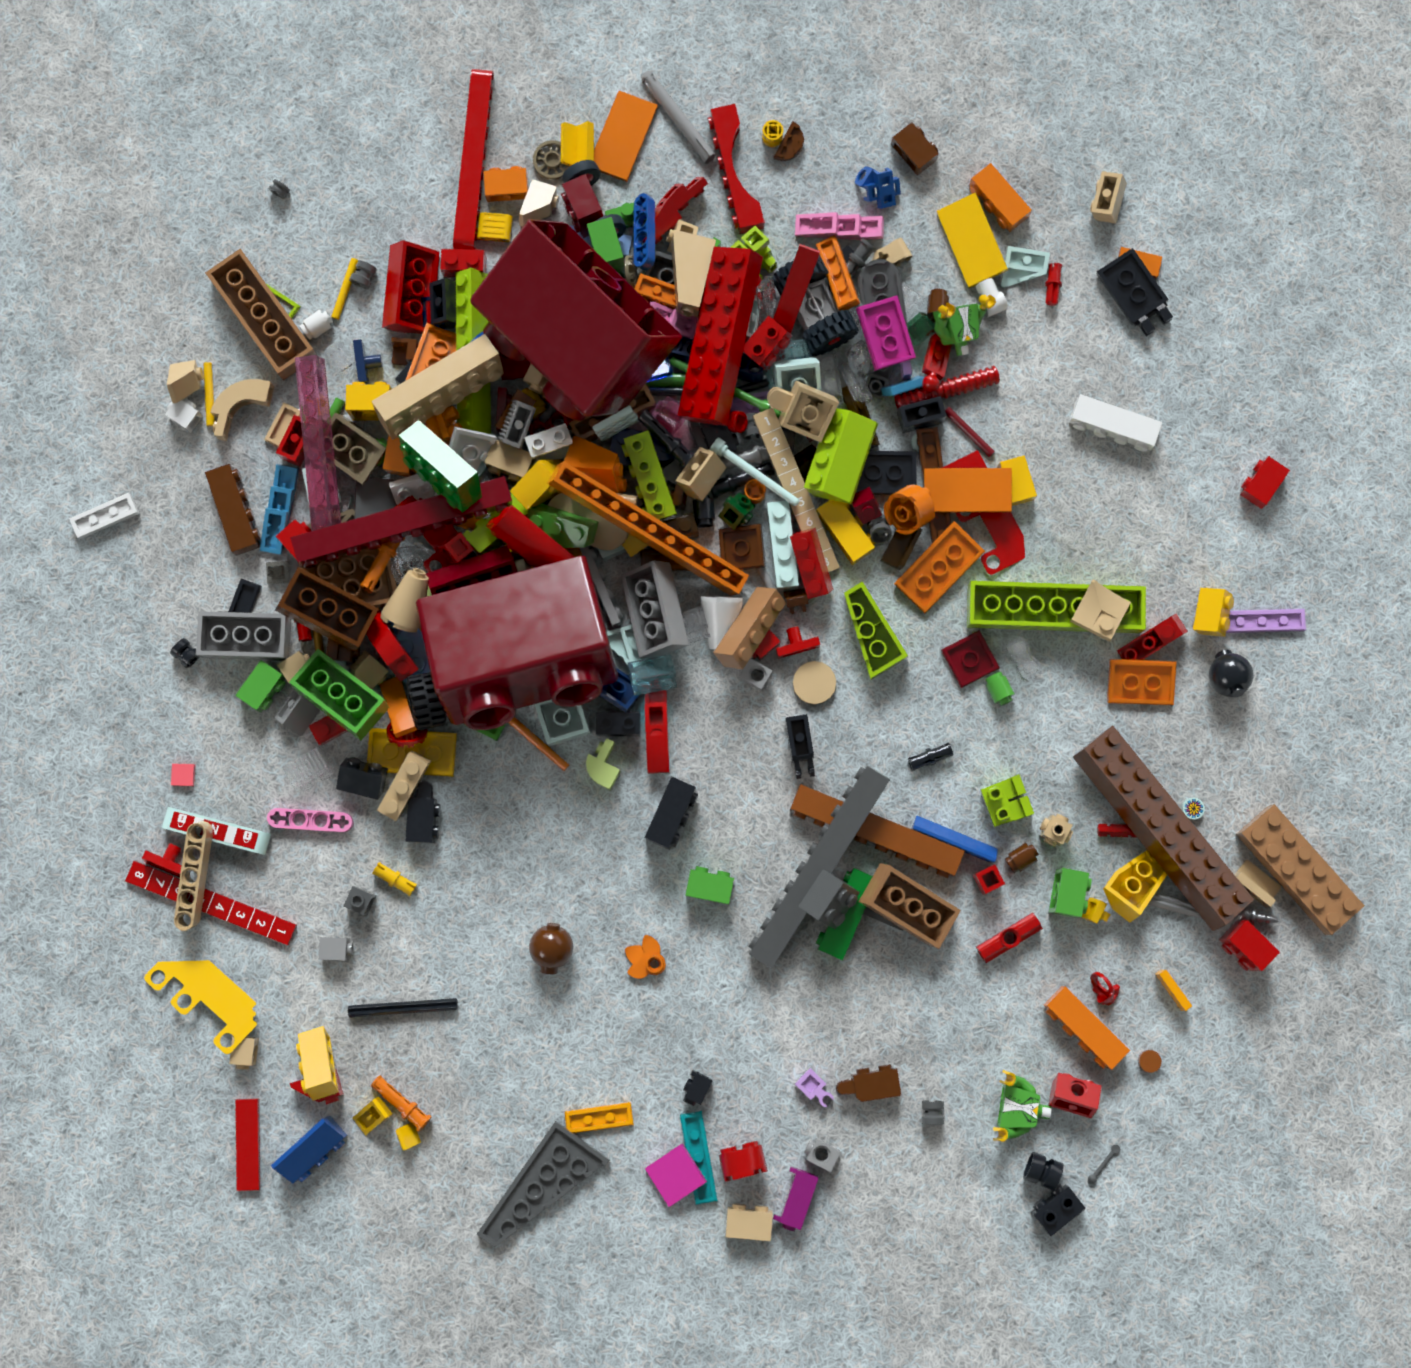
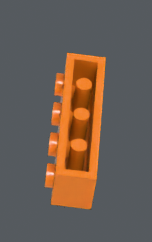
[1044,986,1130,1070]

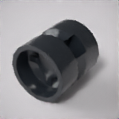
[1023,1152,1064,1191]

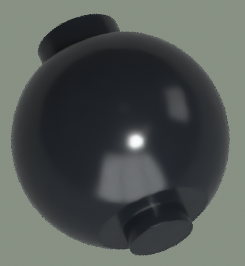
[1209,650,1254,697]

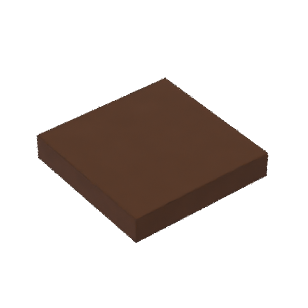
[718,524,766,570]

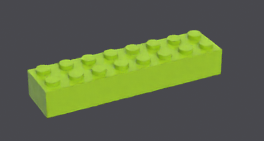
[967,581,1146,634]

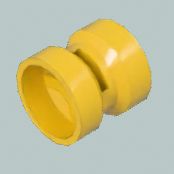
[762,120,784,147]

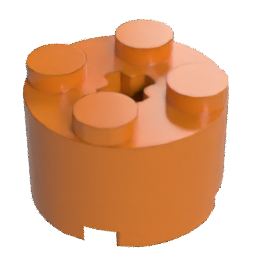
[884,485,935,535]

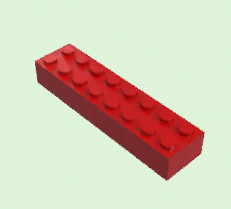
[677,246,763,426]

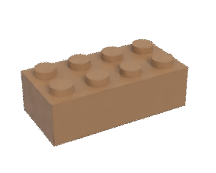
[858,863,961,949]

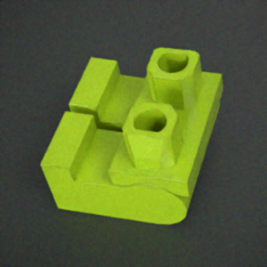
[731,226,778,280]
[980,774,1034,827]

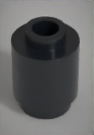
[692,495,715,528]

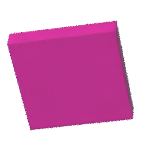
[645,1143,707,1207]

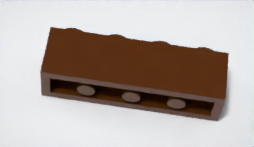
[205,464,261,556]

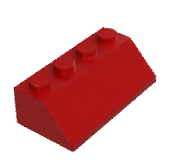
[382,240,440,334]

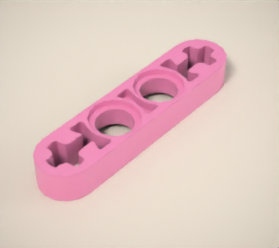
[267,808,354,833]

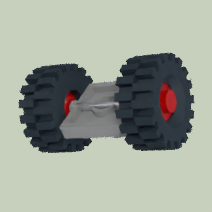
[772,254,859,356]

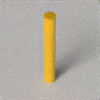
[331,258,358,320]
[203,362,215,426]

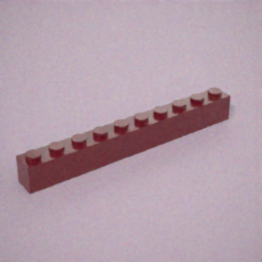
[290,476,512,569]

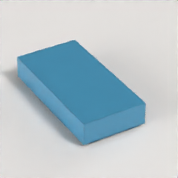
[881,376,925,396]

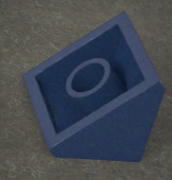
[599,668,645,712]

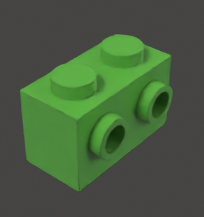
[235,660,286,713]
[685,866,734,905]

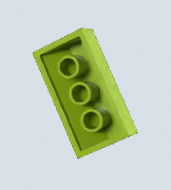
[804,408,878,504]

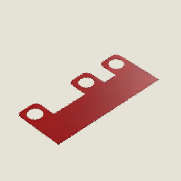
[943,450,1025,575]

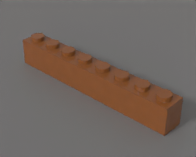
[790,784,965,878]

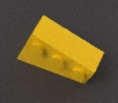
[510,459,563,510]

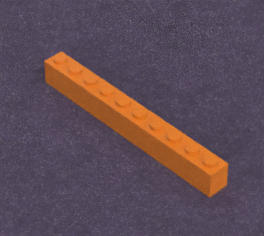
[547,461,749,596]

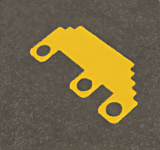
[144,960,257,1054]

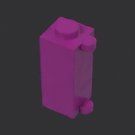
[773,1167,819,1232]

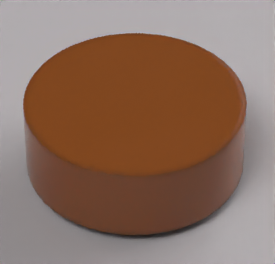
[1138,1050,1162,1073]

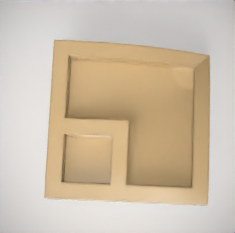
[1070,579,1131,642]

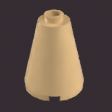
[381,568,429,632]

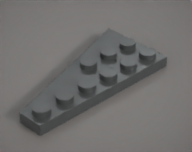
[477,1121,610,1247]

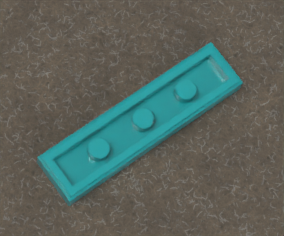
[680,1110,718,1205]

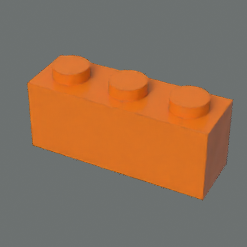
[969,163,1032,232]

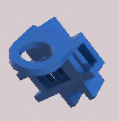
[855,166,901,209]

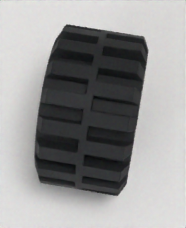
[407,672,446,730]

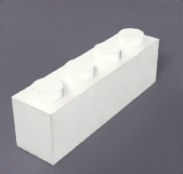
[1069,394,1162,452]

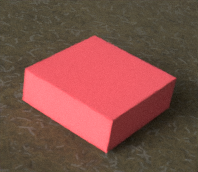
[171,763,196,786]

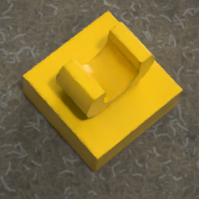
[1082,897,1111,924]

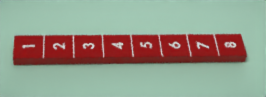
[125,861,297,945]

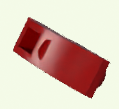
[643,177,709,244]
[645,684,670,774]

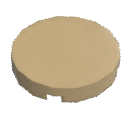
[793,661,836,705]

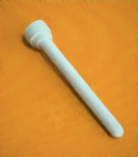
[709,437,799,506]

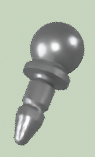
[1235,907,1279,925]

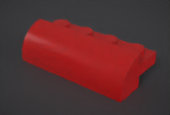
[486,505,574,567]

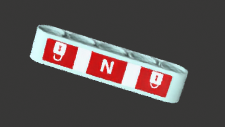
[162,807,271,855]

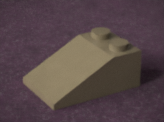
[312,412,386,485]

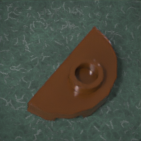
[774,121,804,161]

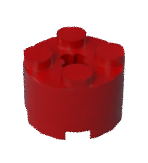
[718,1141,768,1182]

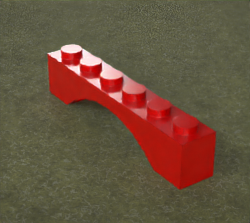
[707,104,765,235]

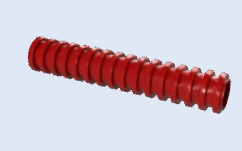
[894,365,1000,409]

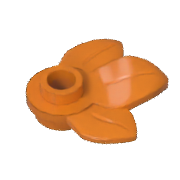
[625,935,666,979]

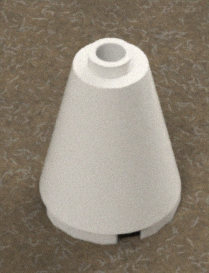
[700,595,743,651]

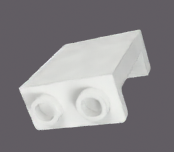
[525,423,573,464]

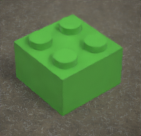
[1048,868,1092,918]

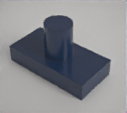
[353,339,383,385]

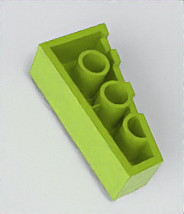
[844,581,909,680]

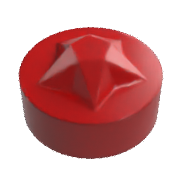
[727,411,748,433]

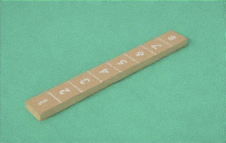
[752,408,840,572]

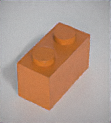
[484,166,528,202]

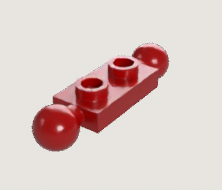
[922,332,952,392]

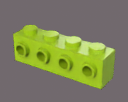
[621,431,677,520]

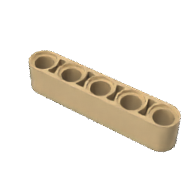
[174,821,213,931]

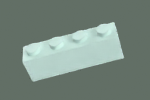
[766,501,799,592]

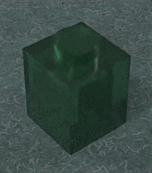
[907,312,935,346]

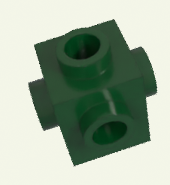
[718,492,756,530]

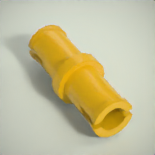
[372,862,417,896]

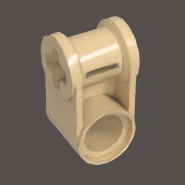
[871,238,913,267]

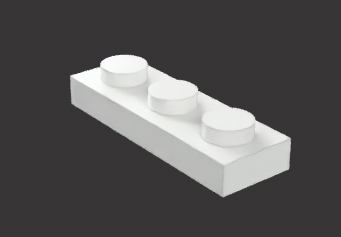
[69,493,139,539]

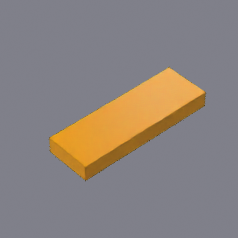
[564,1102,634,1133]

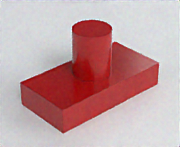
[776,626,821,659]
[142,843,182,878]

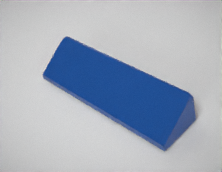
[911,816,998,863]

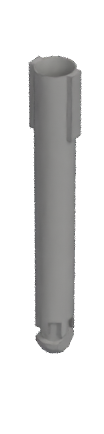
[641,71,716,164]

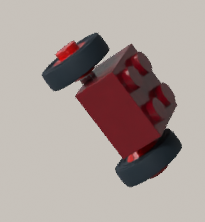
[561,160,626,239]

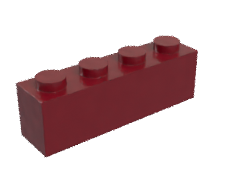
[425,546,518,595]

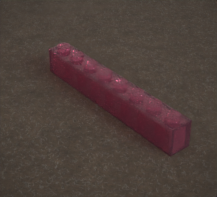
[295,355,341,531]

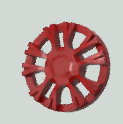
[386,722,428,748]

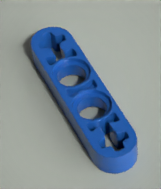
[634,193,655,271]

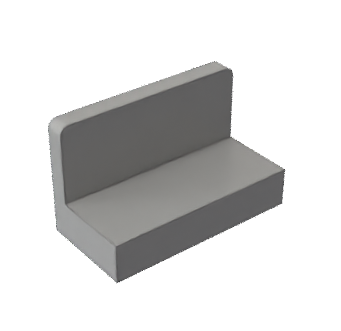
[274,689,320,736]

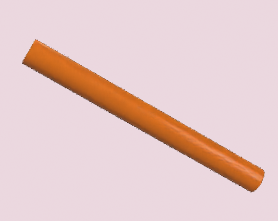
[508,717,570,771]

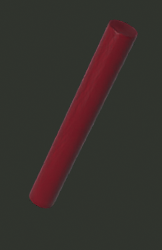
[945,407,995,457]

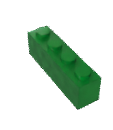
[815,868,873,960]

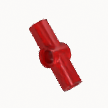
[976,912,1043,963]

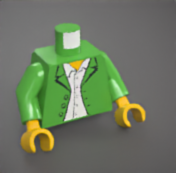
[933,295,996,356]
[993,1070,1051,1142]

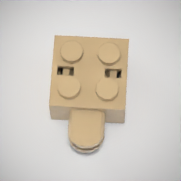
[767,381,839,442]

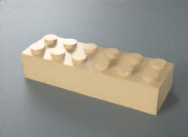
[372,334,504,440]

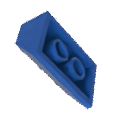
[270,1116,348,1184]

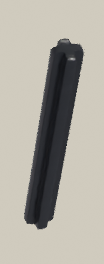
[348,998,458,1017]

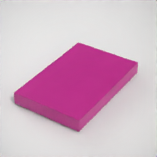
[856,295,916,371]

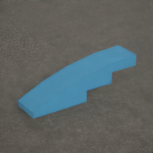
[260,464,299,555]

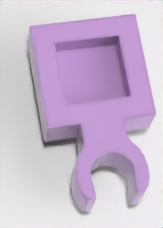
[795,1068,834,1107]

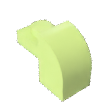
[586,738,621,791]

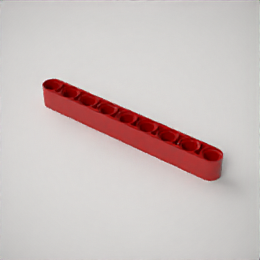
[453,69,494,250]

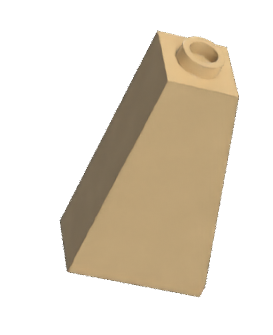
[671,230,716,317]

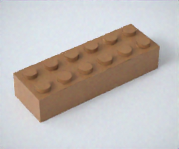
[205,249,318,381]
[1236,804,1365,935]

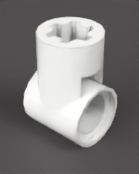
[975,278,1008,318]

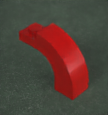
[366,609,418,682]

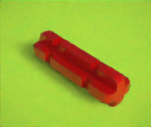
[1097,824,1137,838]

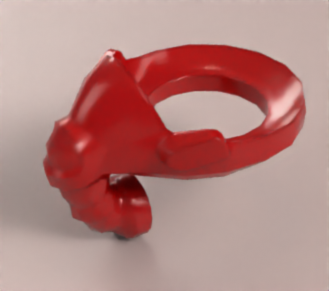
[1090,972,1120,1006]

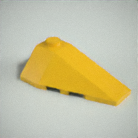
[1103,850,1167,923]

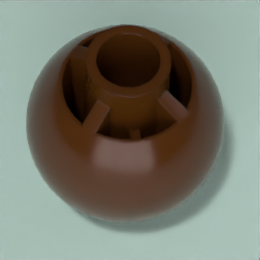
[529,923,574,975]

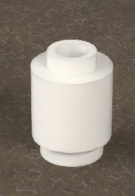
[300,310,333,340]

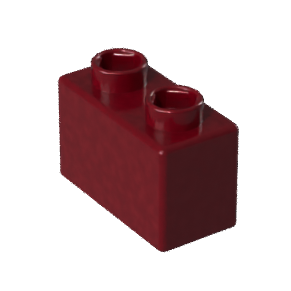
[470,219,682,421]
[416,556,618,730]

